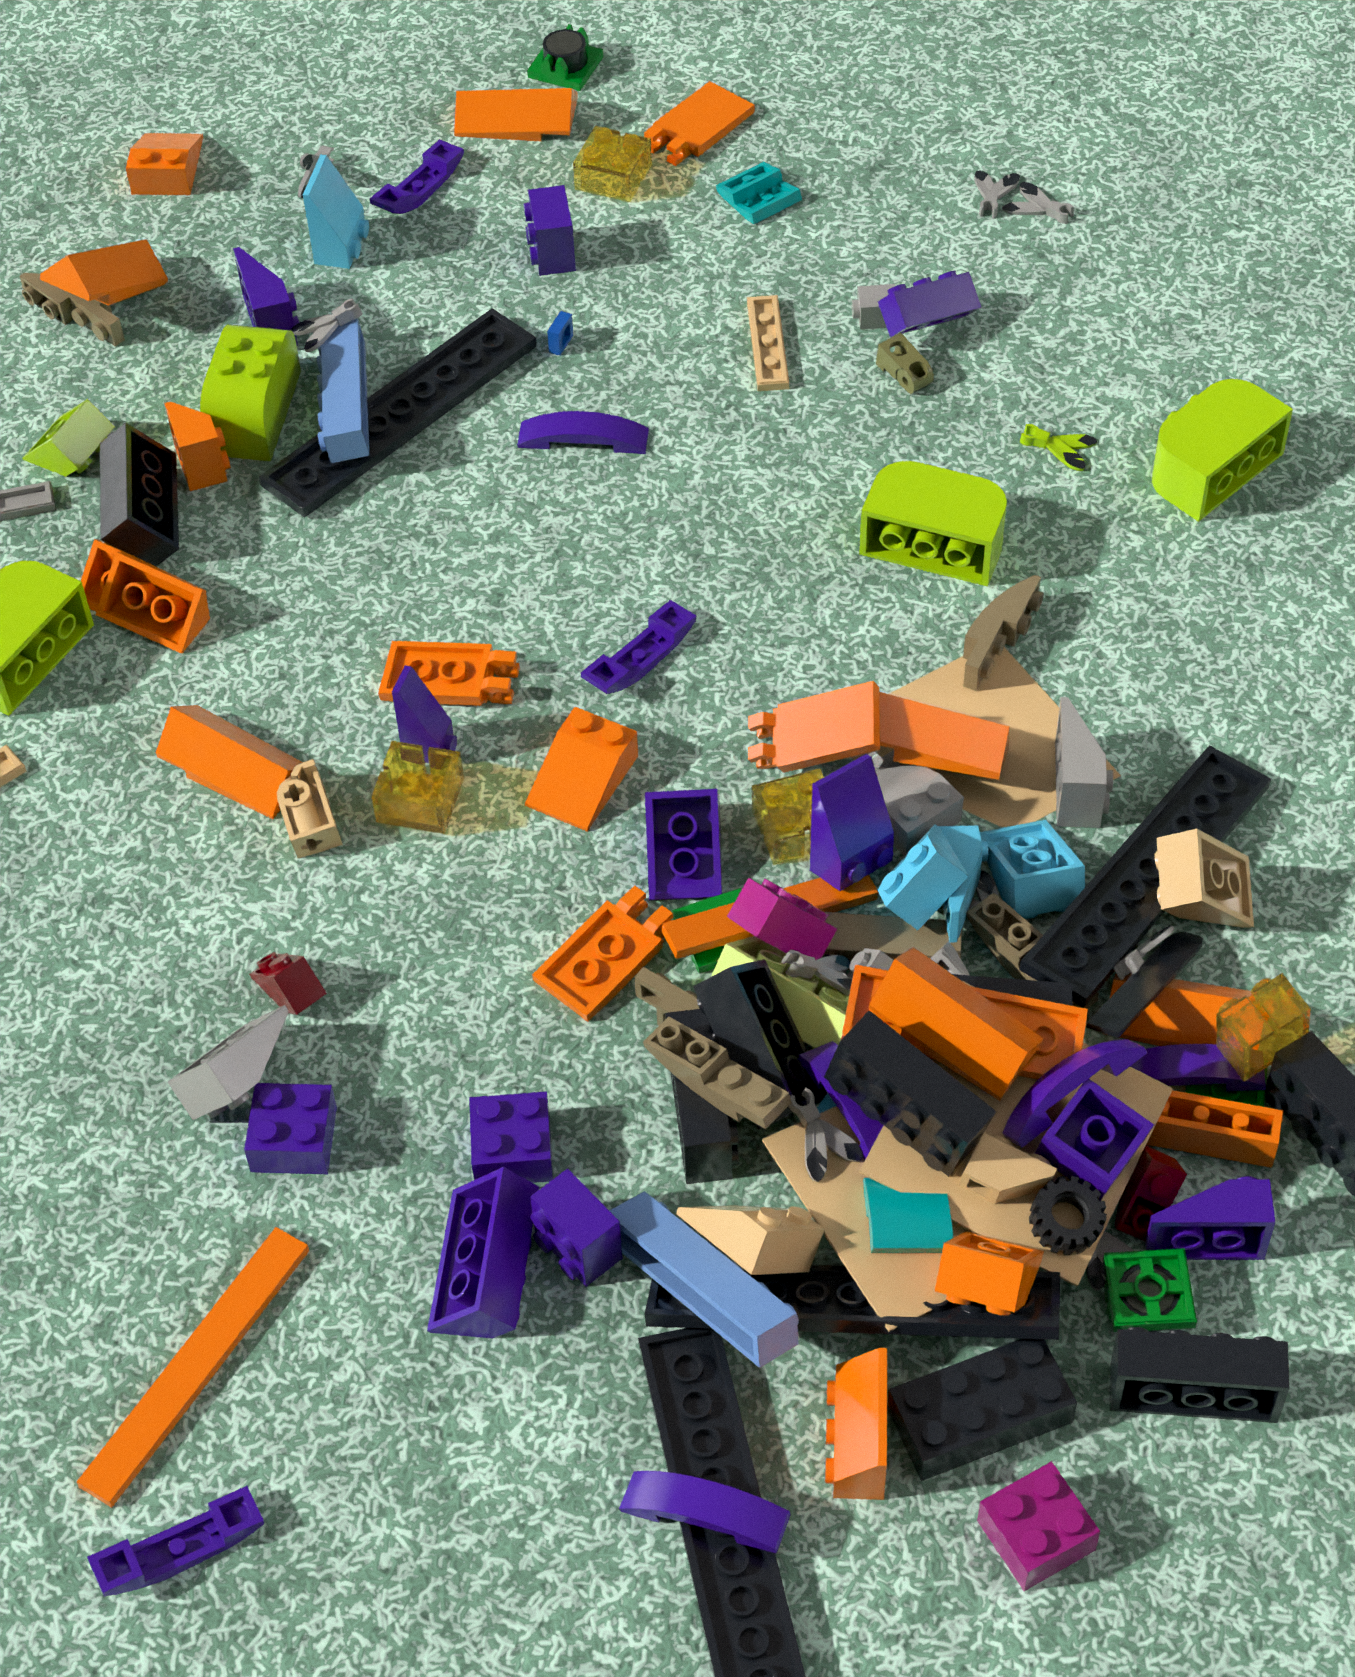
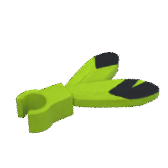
[1020,424,1097,471]

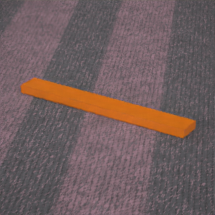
[77,1227,309,1508]

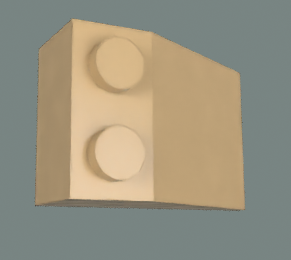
[1155,829,1254,928]
[676,1205,825,1275]

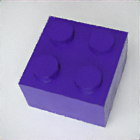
[523,185,576,276]
[1035,1079,1154,1201]
[244,1083,337,1175]
[469,1091,553,1183]
[530,1168,623,1287]

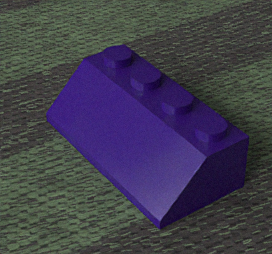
[427,1167,539,1339]

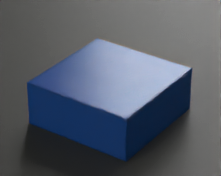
[547,311,573,356]

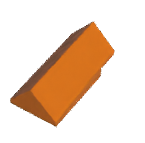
[454,88,578,141]
[40,239,168,306]
[81,539,210,653]
[879,692,1010,780]
[156,705,302,819]
[869,947,1044,1101]
[1103,972,1269,1052]

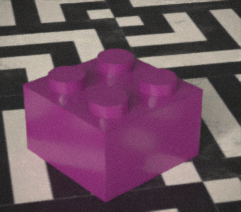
[727,878,837,960]
[977,1461,1100,1591]

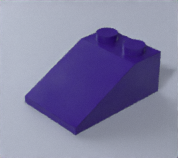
[233,247,299,346]
[810,754,894,891]
[645,789,722,901]
[1143,1176,1276,1260]

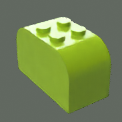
[200,324,301,462]
[1152,379,1293,522]
[859,461,1007,587]
[0,561,94,716]

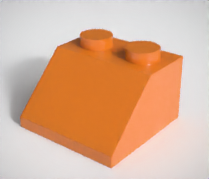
[164,402,231,491]
[935,1231,1044,1316]

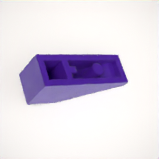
[392,665,457,767]

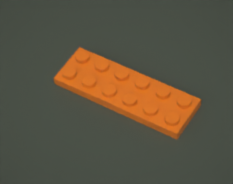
[841,964,1088,1080]

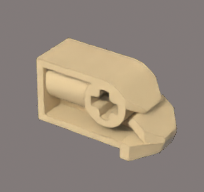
[277,759,343,858]

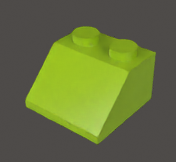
[22,399,115,477]

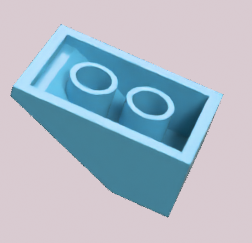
[303,154,369,269]
[980,820,1085,919]
[877,824,969,930]

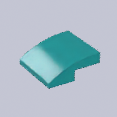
[716,162,802,224]
[863,1178,953,1253]

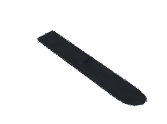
[1086,932,1203,1038]

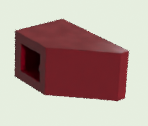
[249,952,327,1015]
[1115,1146,1187,1241]

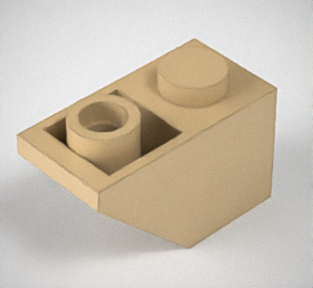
[959,1133,1057,1204]

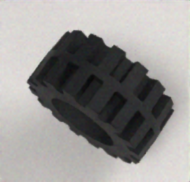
[1029,1176,1107,1255]

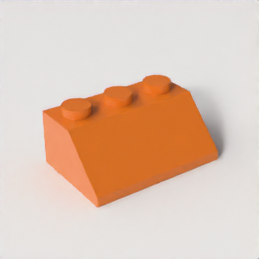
[825,1348,887,1500]

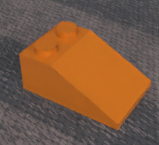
[126,133,203,195]
[525,707,638,832]

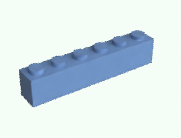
[317,318,369,463]
[610,1191,799,1368]

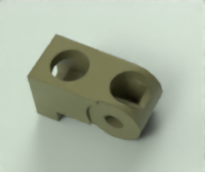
[876,332,934,394]

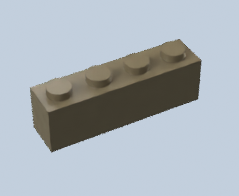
[821,912,962,970]

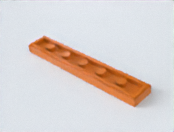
[662,875,879,959]

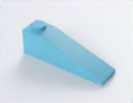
[938,825,988,943]

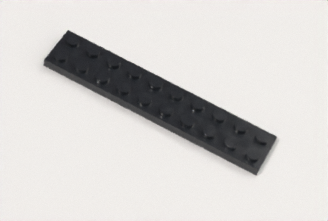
[259,308,537,518]
[1019,745,1271,1008]
[645,1265,1060,1340]
[638,1328,806,1677]

